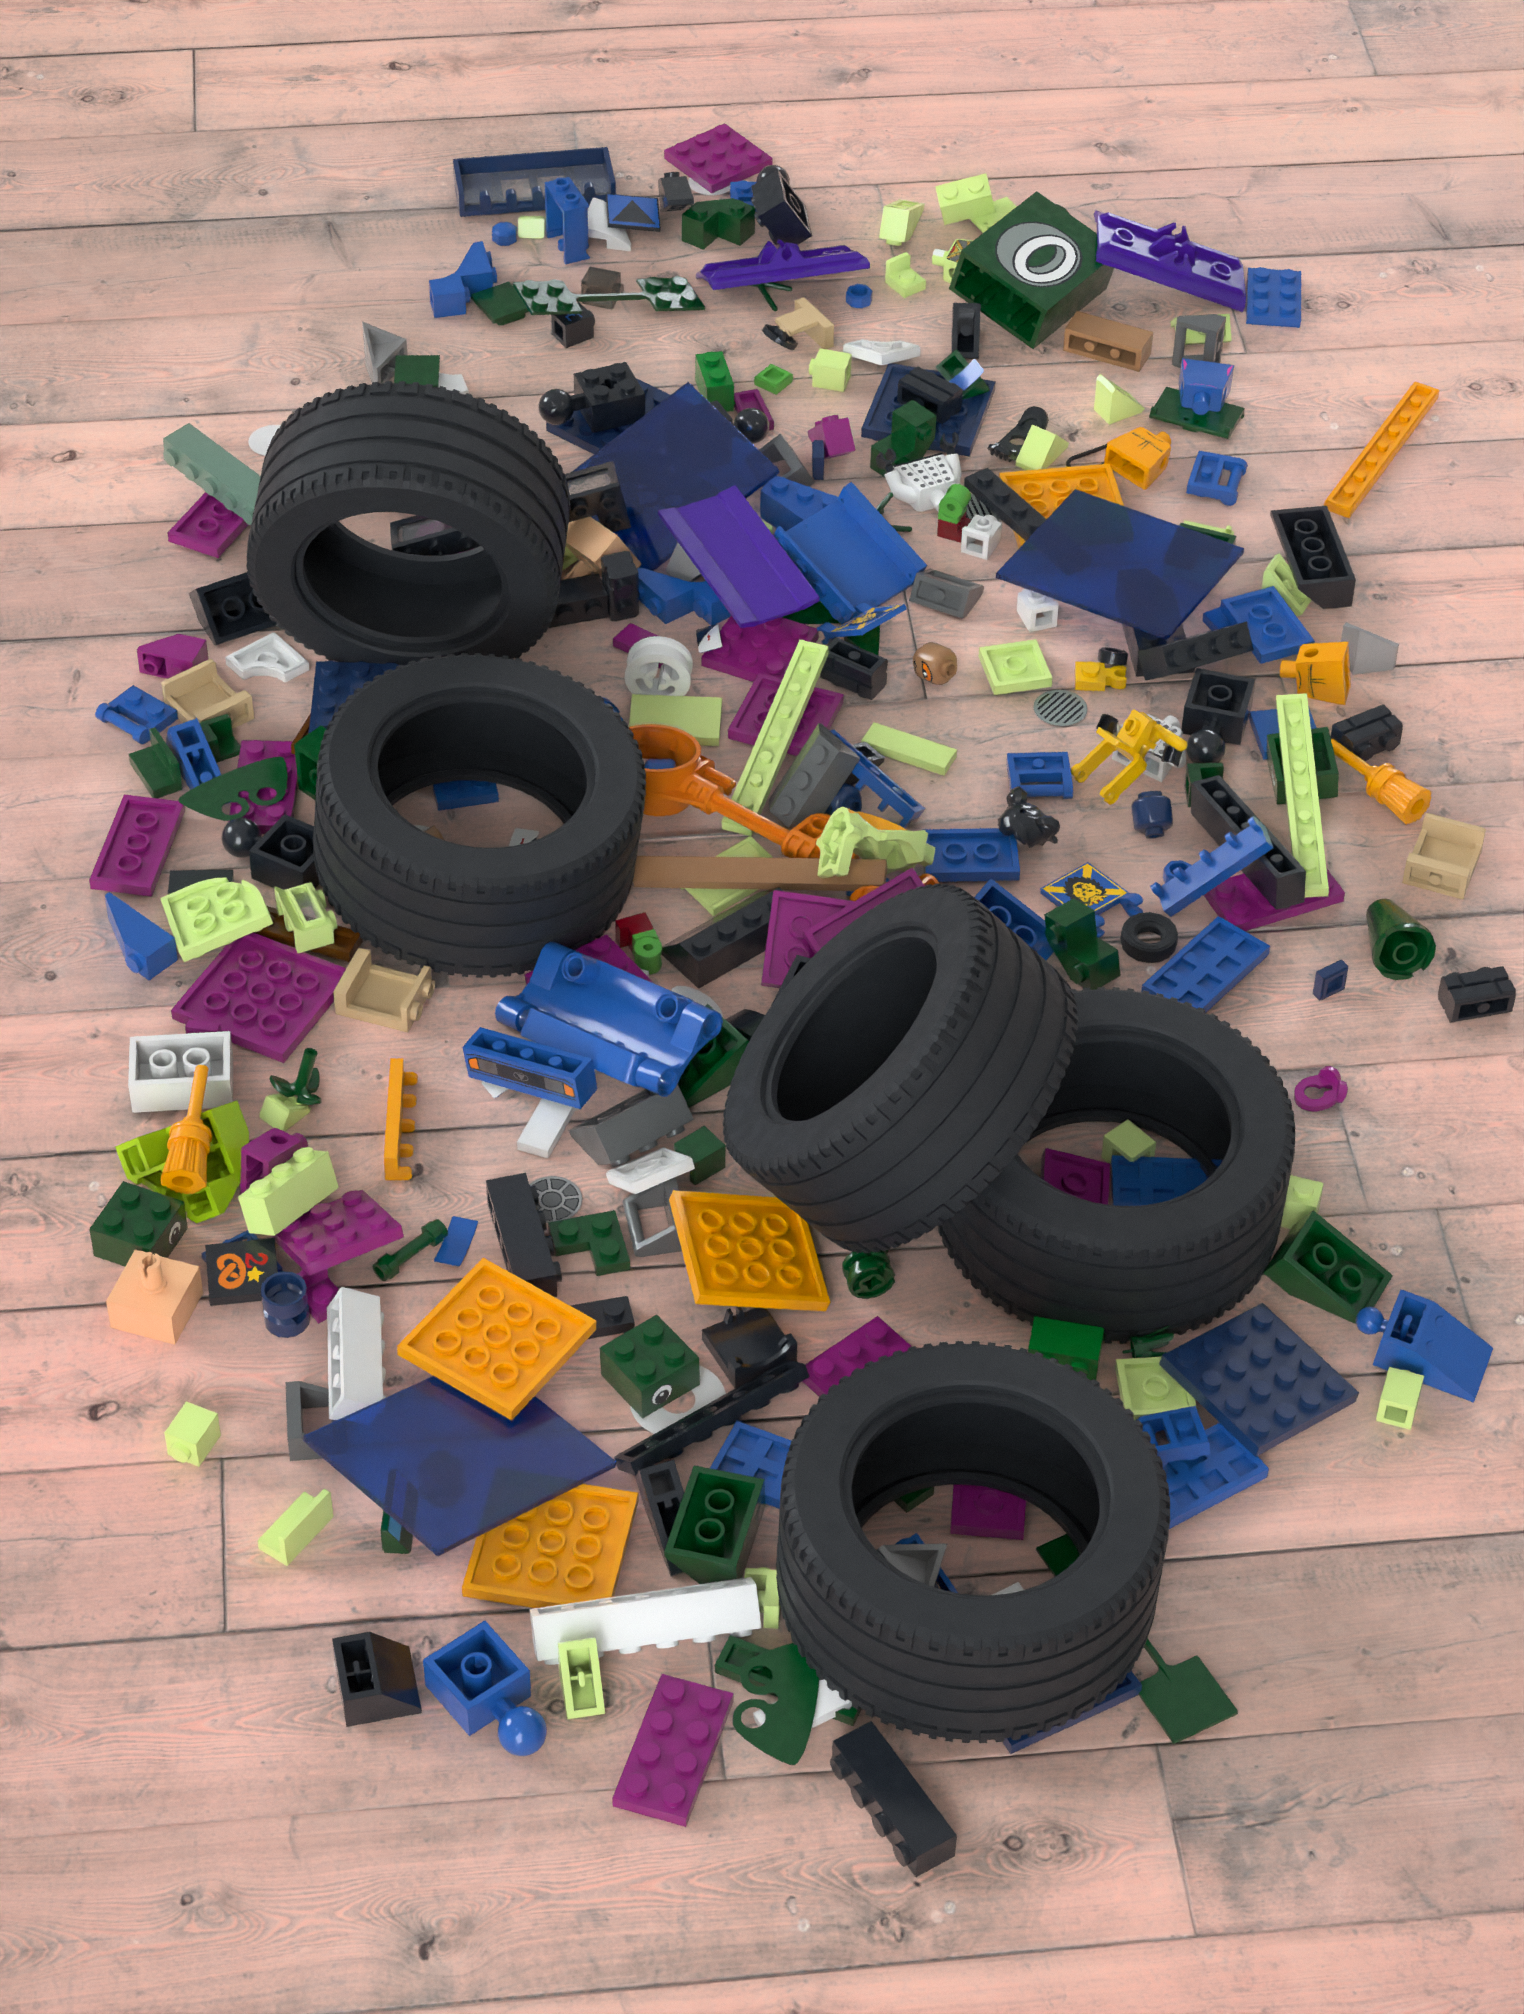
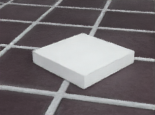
[606,1147,695,1194]

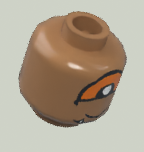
[913,642,957,685]

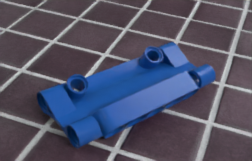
[495,942,723,1097]

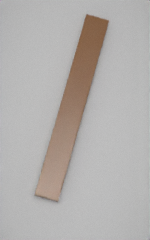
[633,856,887,891]

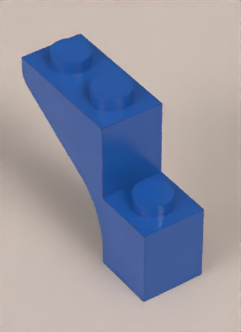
[429,241,497,318]
[637,568,731,626]

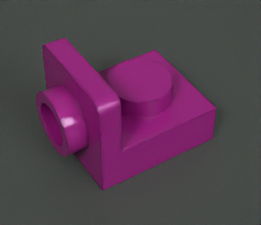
[297,1269,339,1324]

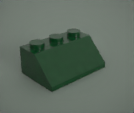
[664,1465,765,1584]

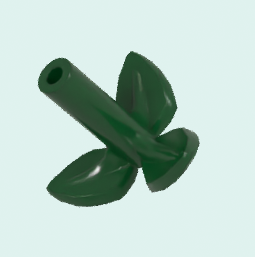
[269,1048,322,1105]

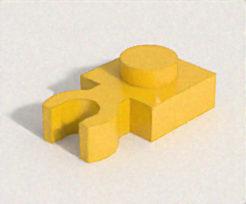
[1074,661,1127,691]

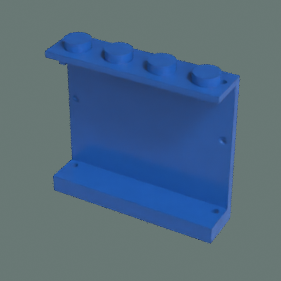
[773,482,927,625]

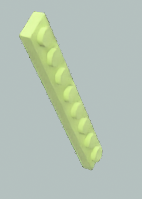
[721,640,829,836]
[1276,693,1329,898]

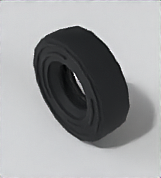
[1120,912,1178,963]

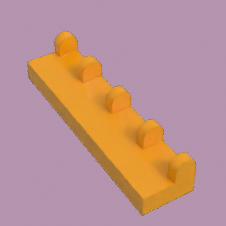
[384,1058,418,1180]

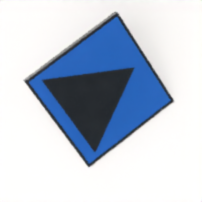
[606,193,661,232]

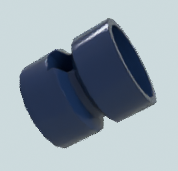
[261,1271,310,1338]

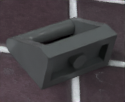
[1172,314,1226,368]
[746,433,815,488]
[909,568,984,618]
[622,1177,682,1257]
[285,1381,347,1461]

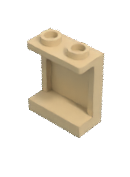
[161,659,254,729]
[1402,813,1486,899]
[333,948,435,1033]

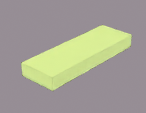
[861,722,957,776]

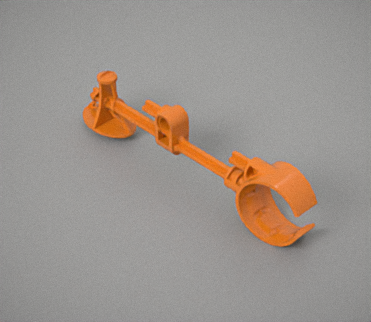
[629,724,940,901]

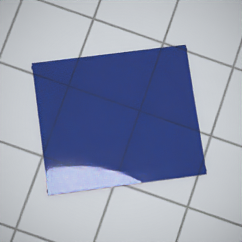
[572,382,780,571]
[996,489,1244,640]
[303,1376,617,1556]

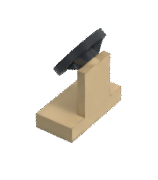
[762,297,834,350]

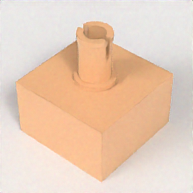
[562,517,641,580]
[106,1250,203,1345]

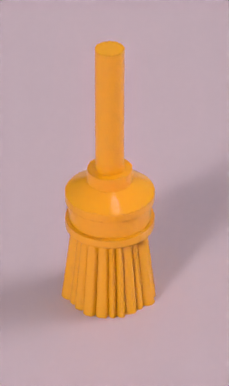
[1331,739,1432,825]
[160,1065,212,1194]

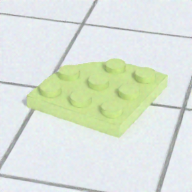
[160,877,273,962]

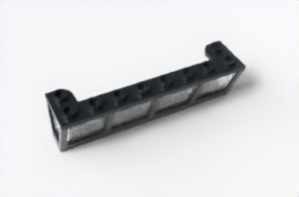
[390,461,631,556]

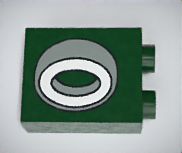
[949,191,1114,349]

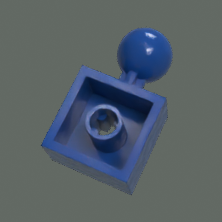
[423,1621,547,1756]

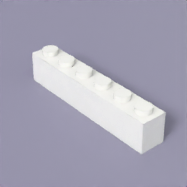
[529,1577,761,1665]

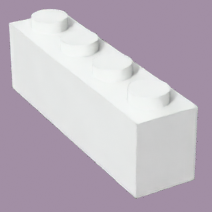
[327,1287,387,1429]

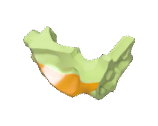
[816,807,935,878]

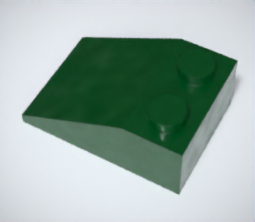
[678,1003,749,1108]
[1263,1210,1393,1324]

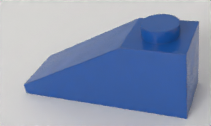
[166,718,230,805]
[105,892,178,980]

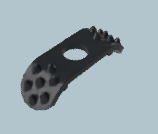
[987,406,1049,462]

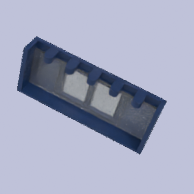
[453,147,616,217]

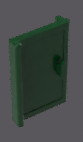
[1149,387,1245,439]

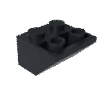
[332,1632,422,1727]

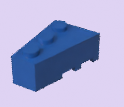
[760,475,838,531]

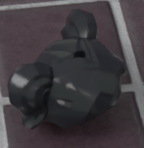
[998,786,1060,848]

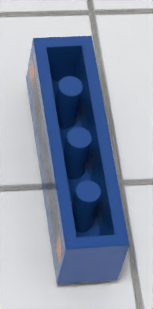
[462,1027,598,1109]

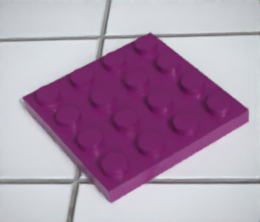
[171,933,346,1063]

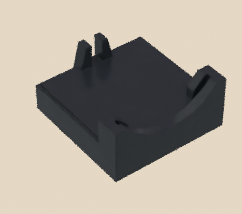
[702,1306,797,1388]

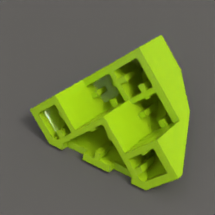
[115,1100,249,1224]

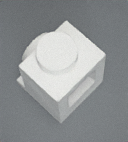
[961,514,1002,560]
[1017,586,1059,633]

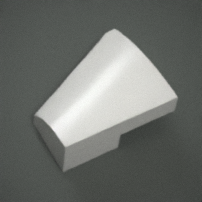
[588,198,631,251]

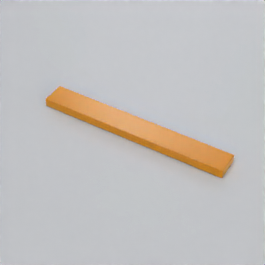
[1324,382,1440,518]

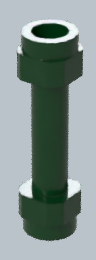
[372,1219,448,1281]

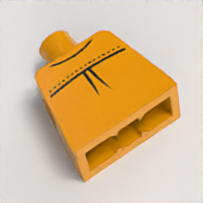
[1104,427,1171,490]
[1280,642,1351,705]

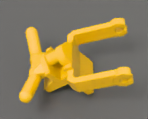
[1071,709,1187,805]

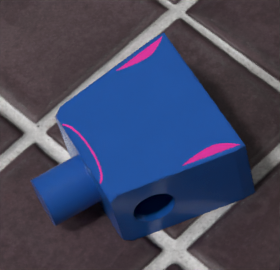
[1179,358,1234,415]

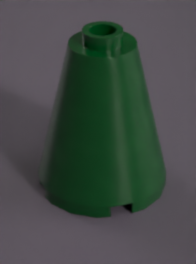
[1366,899,1436,980]

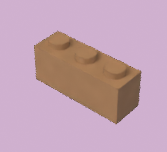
[1063,311,1153,372]

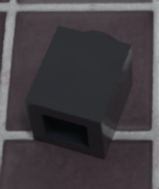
[551,302,595,348]

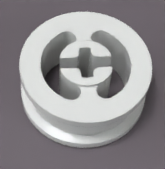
[624,636,693,696]

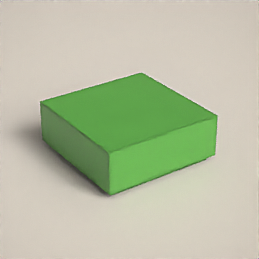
[754,364,793,395]

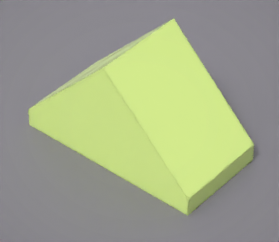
[1094,374,1145,424]
[1015,425,1069,470]
[1262,553,1311,616]
[558,1637,605,1719]

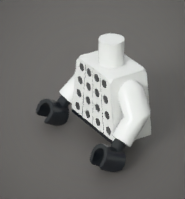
[876,432,962,512]
[1096,714,1186,782]

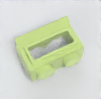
[274,882,337,953]

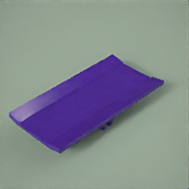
[1094,210,1246,312]
[696,239,870,290]
[658,485,819,628]

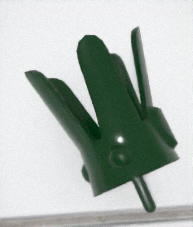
[1122,1325,1174,1358]

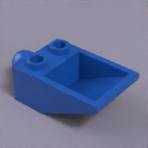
[1356,1289,1493,1403]

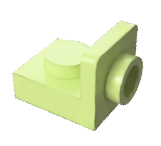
[885,252,926,298]
[744,1567,781,1629]

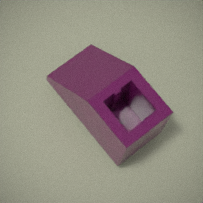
[807,414,856,459]
[137,634,209,679]

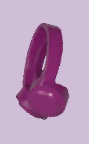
[1294,1066,1348,1112]

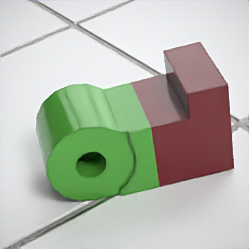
[937,484,972,543]
[615,912,662,975]

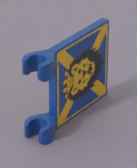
[816,602,907,645]
[1040,862,1143,938]

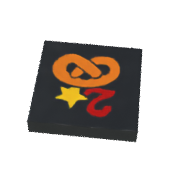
[205,1238,278,1306]

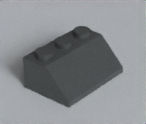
[769,723,860,829]
[568,1084,694,1168]

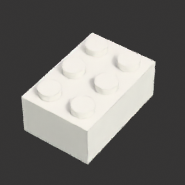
[128,1031,234,1113]

